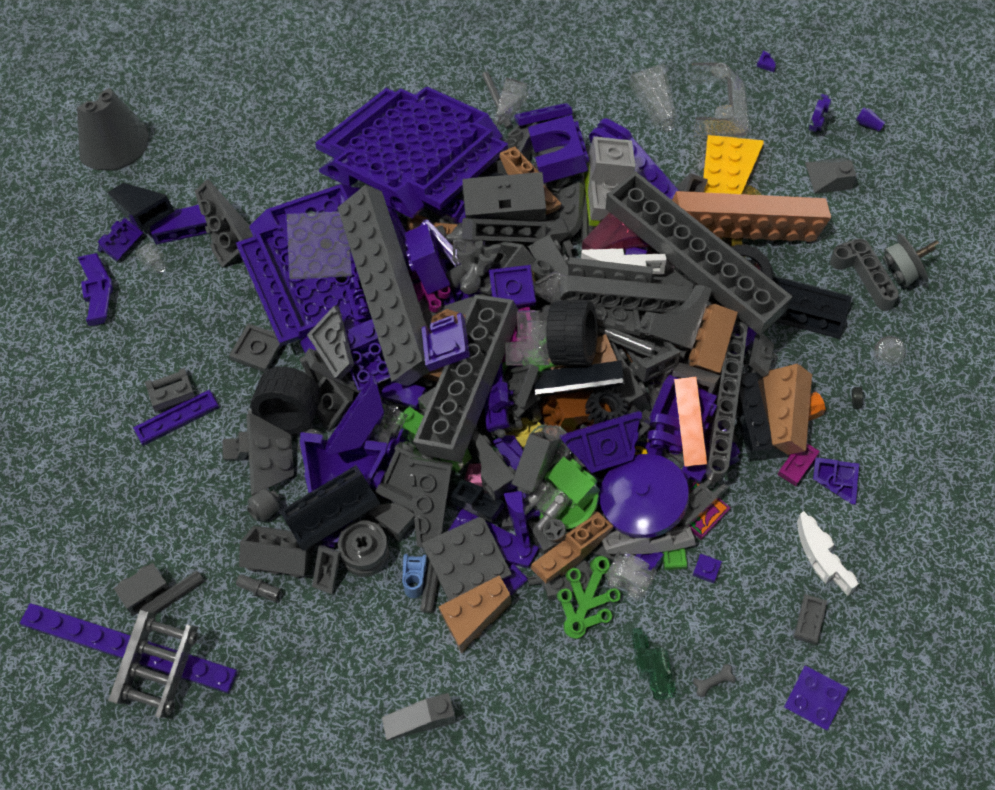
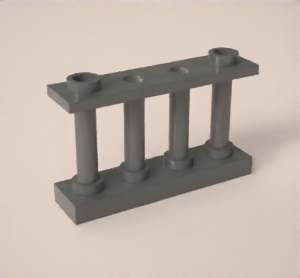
[108,610,198,718]

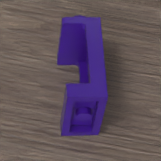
[649,374,717,435]

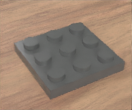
[422,517,512,601]

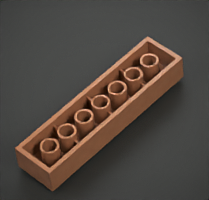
[672,191,831,242]

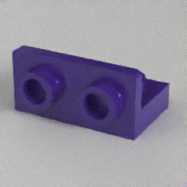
[97,217,143,262]

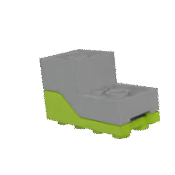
[584,136,635,229]

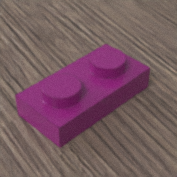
[778,443,820,486]

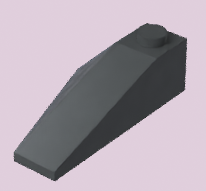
[486,122,538,174]
[195,180,253,267]

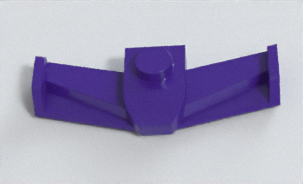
[77,253,113,326]
[492,435,540,521]

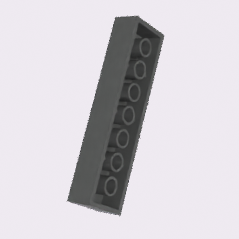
[413,295,520,462]

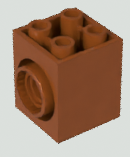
[539,390,611,438]

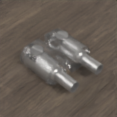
[524,479,571,531]

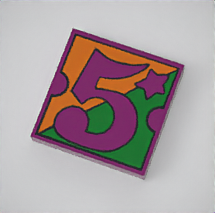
[689,482,730,540]

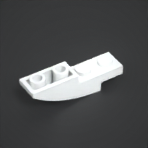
[581,249,666,274]
[797,511,859,596]

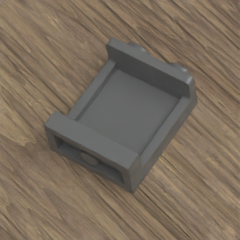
[375,441,440,511]

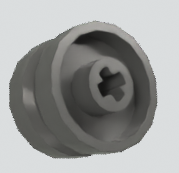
[338,520,389,577]

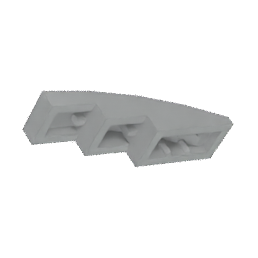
[602,526,696,555]

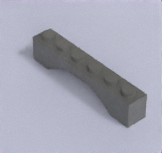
[418,387,517,501]

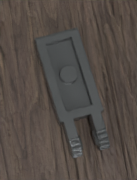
[679,479,728,528]

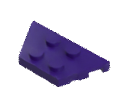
[559,411,642,473]

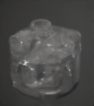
[605,551,657,601]

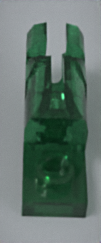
[631,627,676,700]

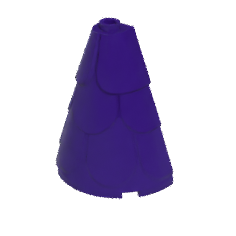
[299,432,387,548]

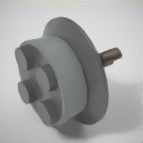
[882,233,939,287]

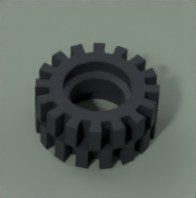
[585,388,628,424]

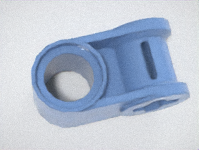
[402,554,427,598]

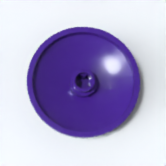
[599,454,689,538]

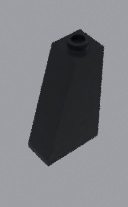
[107,183,175,232]

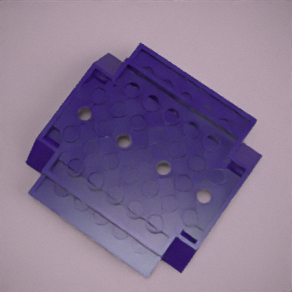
[315,86,508,219]
[236,184,421,353]

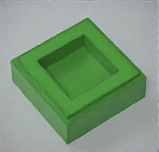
[662,548,687,570]

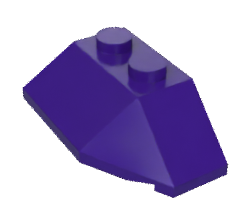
[325,375,384,455]

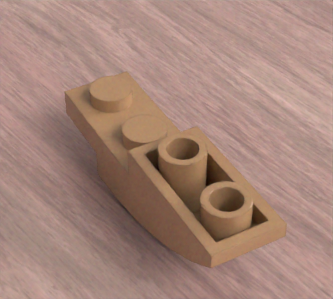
[499,146,562,215]
[531,512,613,584]

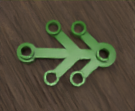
[557,556,621,639]

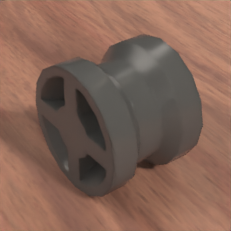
[543,519,566,546]

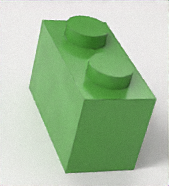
[546,457,600,509]

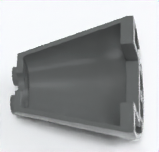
[77,87,149,171]

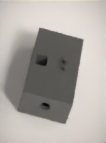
[462,172,546,221]

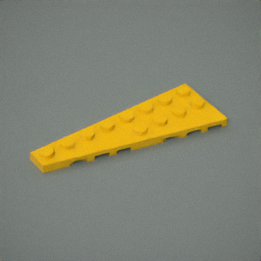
[703,135,764,240]

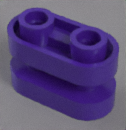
[589,118,632,144]
[647,414,683,455]

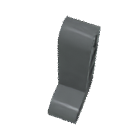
[830,238,899,311]

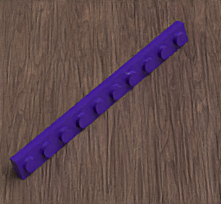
[19,603,238,694]

